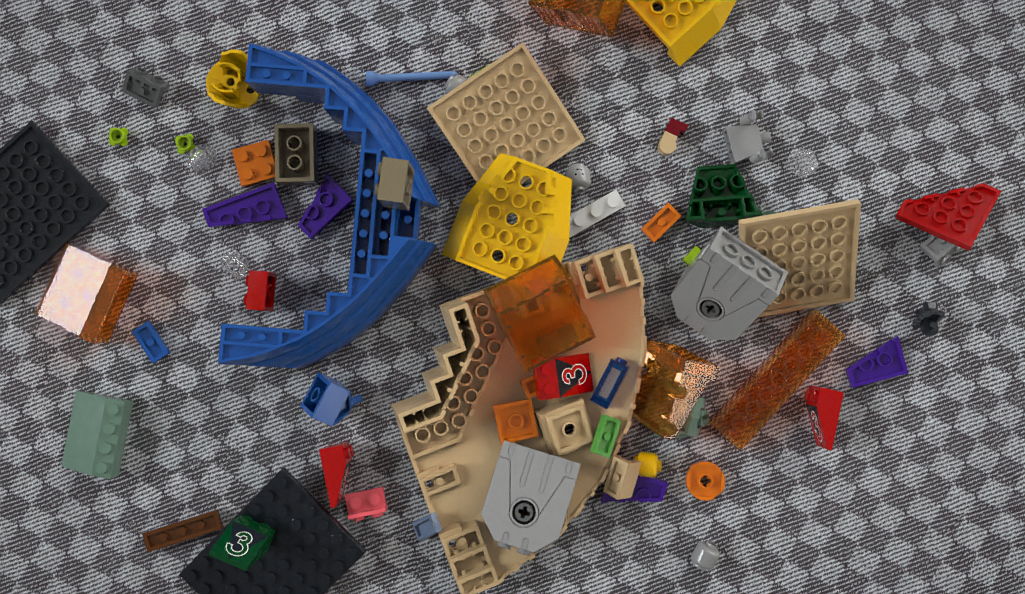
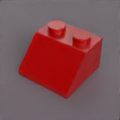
[244,271,277,312]

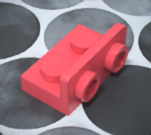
[345,486,388,522]

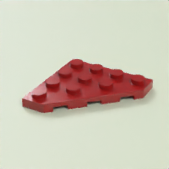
[895,183,1002,251]

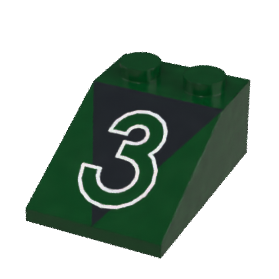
[209,515,276,571]

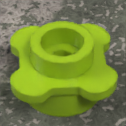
[109,127,129,146]
[175,133,196,154]

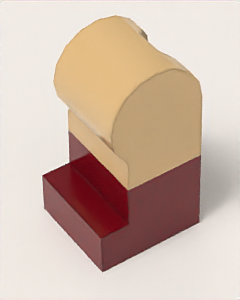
[657,117,689,156]

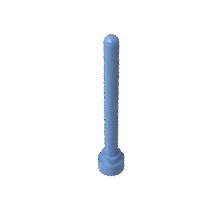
[366,71,458,87]

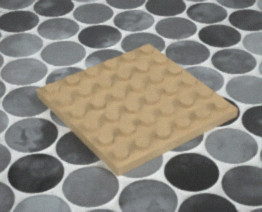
[427,42,585,184]
[738,199,861,318]

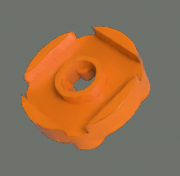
[685,461,725,501]

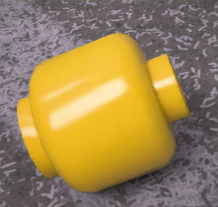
[634,452,662,478]

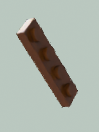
[142,509,224,552]

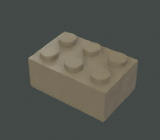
[274,123,318,185]
[374,157,415,211]

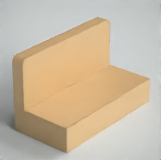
[603,455,642,500]

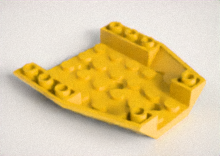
[624,0,737,67]
[442,153,572,296]

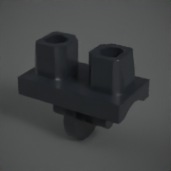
[912,302,945,336]

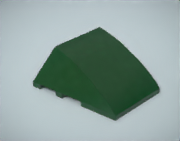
[685,164,763,228]

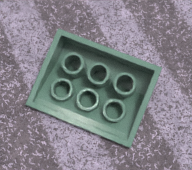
[61,390,134,479]

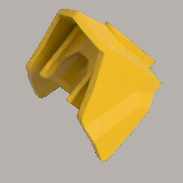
[206,49,260,110]

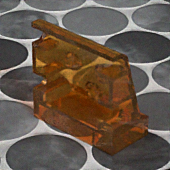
[35,243,139,343]
[632,339,719,439]

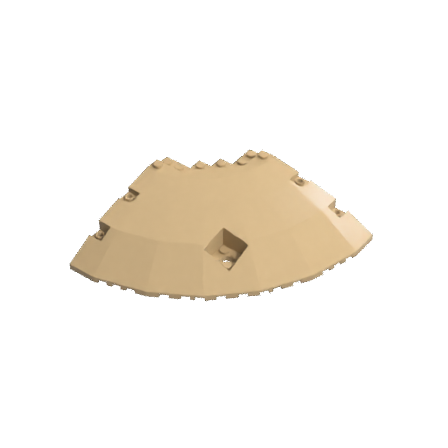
[391,243,647,594]

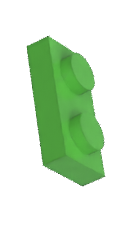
[590,414,622,458]

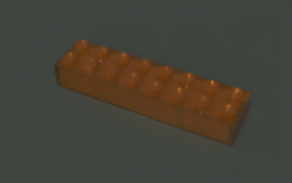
[708,309,846,451]

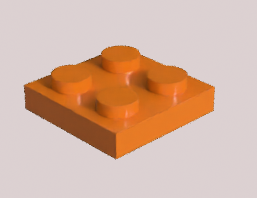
[232,140,275,187]
[493,398,539,445]

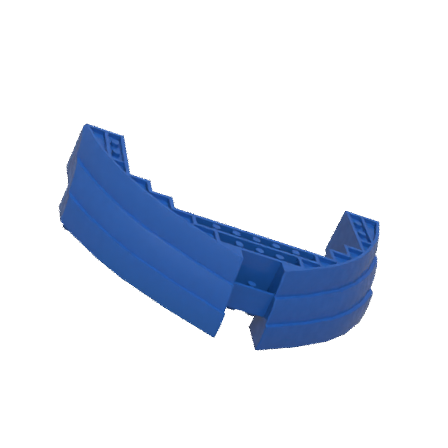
[218,43,441,368]

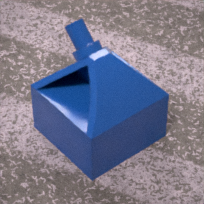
[300,372,363,426]

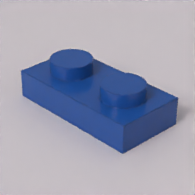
[132,321,171,364]

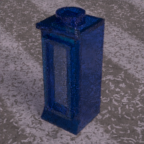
[590,356,630,409]

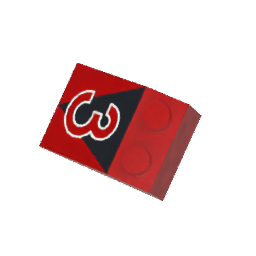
[532,353,594,400]
[805,386,844,450]
[319,441,354,508]

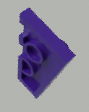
[298,173,353,240]
[845,336,908,388]
[601,475,668,503]

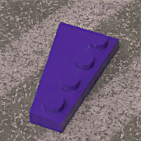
[202,182,288,228]

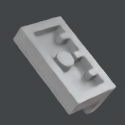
[920,235,963,267]

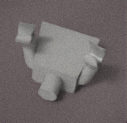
[723,110,775,164]

